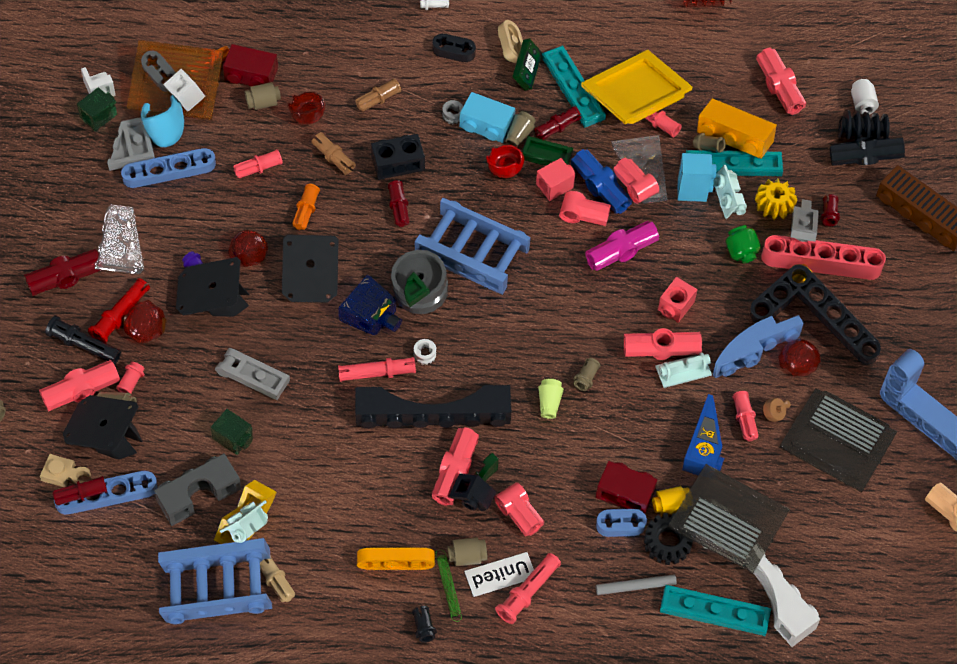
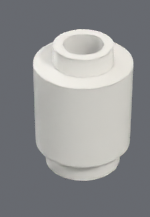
[851,79,879,115]

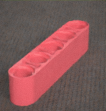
[761,235,886,280]

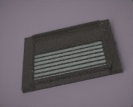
[779,388,897,493]
[668,464,790,573]

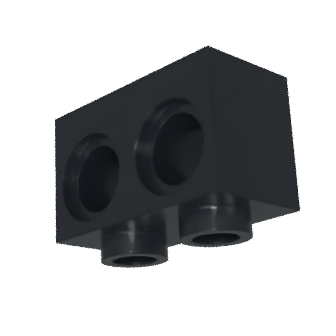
[371,134,425,180]

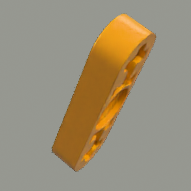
[357,548,435,570]

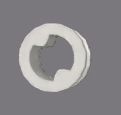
[414,339,436,365]

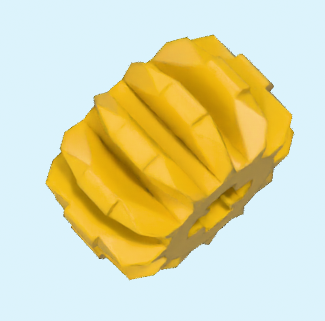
[755,178,797,220]

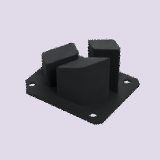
[282,235,339,303]
[176,257,250,317]
[63,395,143,459]

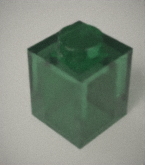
[77,87,117,131]
[211,409,253,455]

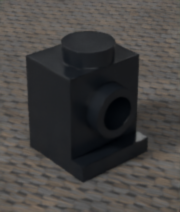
[449,473,496,511]

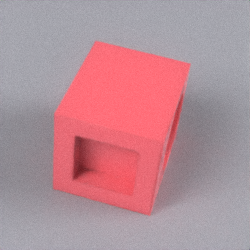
[658,277,697,323]

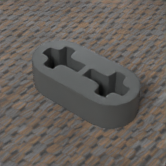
[141,50,176,92]

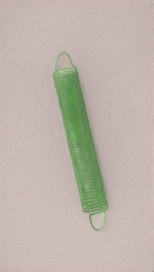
[436,550,462,622]

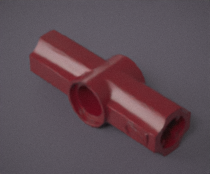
[24,249,104,296]

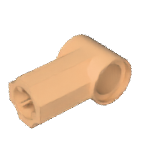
[925,483,957,531]

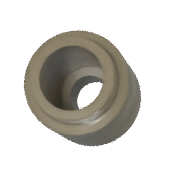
[244,82,281,110]
[447,537,487,567]

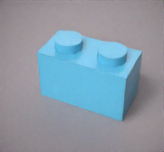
[460,92,515,143]
[677,153,716,202]

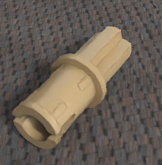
[260,555,295,602]

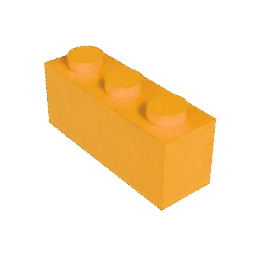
[697,98,777,159]

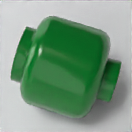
[725,225,761,264]

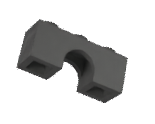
[154,453,241,526]

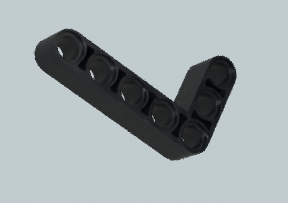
[750,264,881,365]

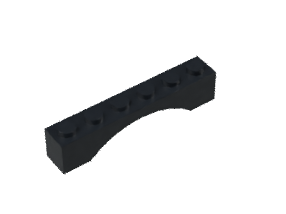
[355,385,511,429]

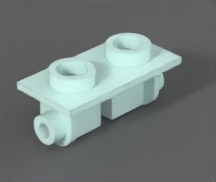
[713,165,747,219]
[655,353,712,388]
[220,500,268,543]

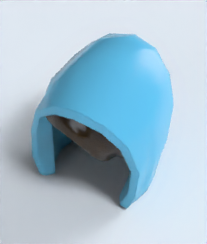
[141,95,184,148]

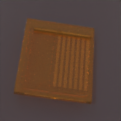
[127,40,223,120]

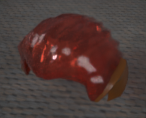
[124,300,167,343]

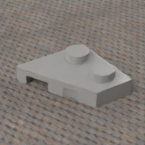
[107,117,155,171]

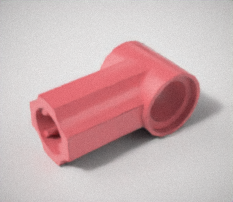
[614,157,659,204]
[559,191,611,226]
[494,482,544,537]

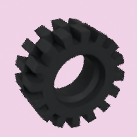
[644,513,694,565]

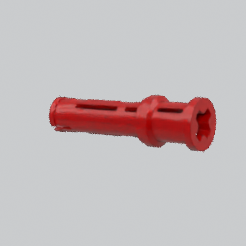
[88,278,150,343]

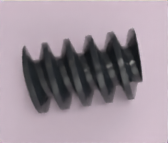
[837,109,890,140]

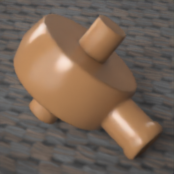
[763,398,791,422]

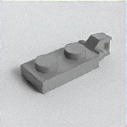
[791,199,818,242]

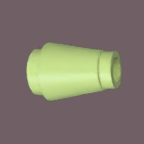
[538,379,564,419]

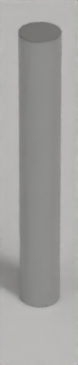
[596,574,677,595]

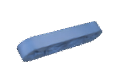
[121,148,216,188]
[54,471,157,515]

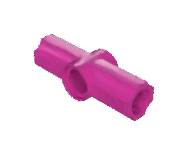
[585,221,659,271]

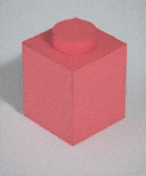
[536,158,575,201]

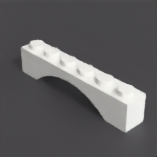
[689,500,820,647]

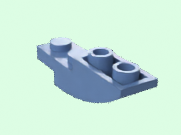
[713,315,804,378]

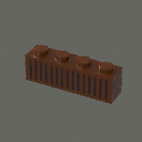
[876,165,957,251]

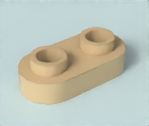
[498,20,523,63]

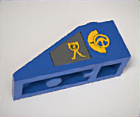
[682,394,724,480]

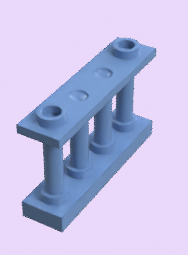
[415,198,530,295]
[158,538,273,624]

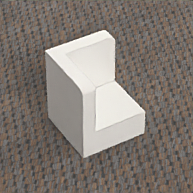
[81,67,116,103]
[163,69,205,111]

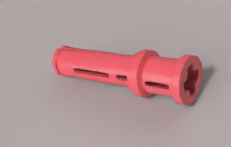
[495,553,561,624]

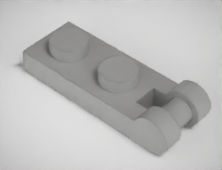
[215,348,290,400]

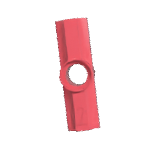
[756,47,806,115]
[624,328,702,360]
[39,360,120,412]
[432,427,479,506]

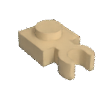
[40,454,91,487]

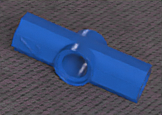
[571,149,632,214]

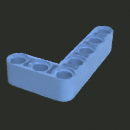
[880,349,957,460]

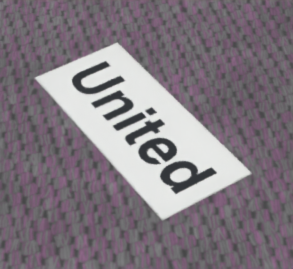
[464,552,534,597]

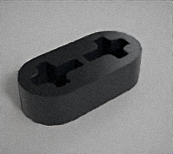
[432,33,476,62]

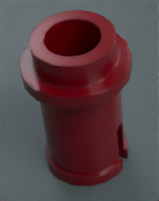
[820,194,840,227]

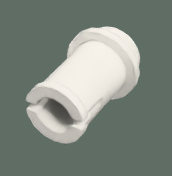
[420,0,449,10]

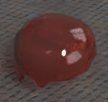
[287,92,326,125]
[228,230,268,267]
[778,339,820,376]

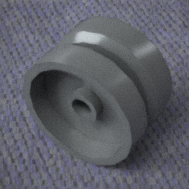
[391,250,449,314]

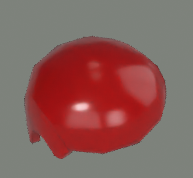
[486,145,524,178]

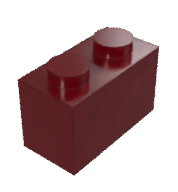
[223,44,278,86]
[595,460,658,514]

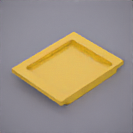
[581,50,692,124]

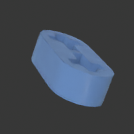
[596,509,647,537]

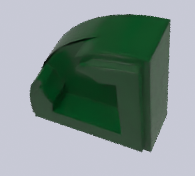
[404,272,430,307]
[474,453,499,481]

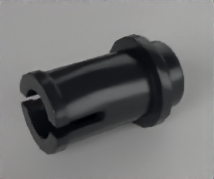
[412,606,437,643]

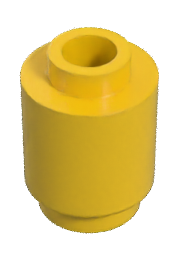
[652,486,693,517]

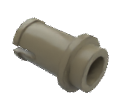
[693,133,726,153]
[573,358,601,391]

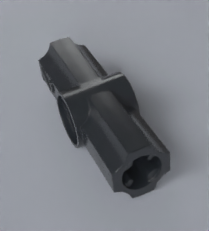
[829,136,905,166]

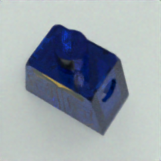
[338,274,402,335]

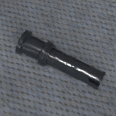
[45,315,122,365]

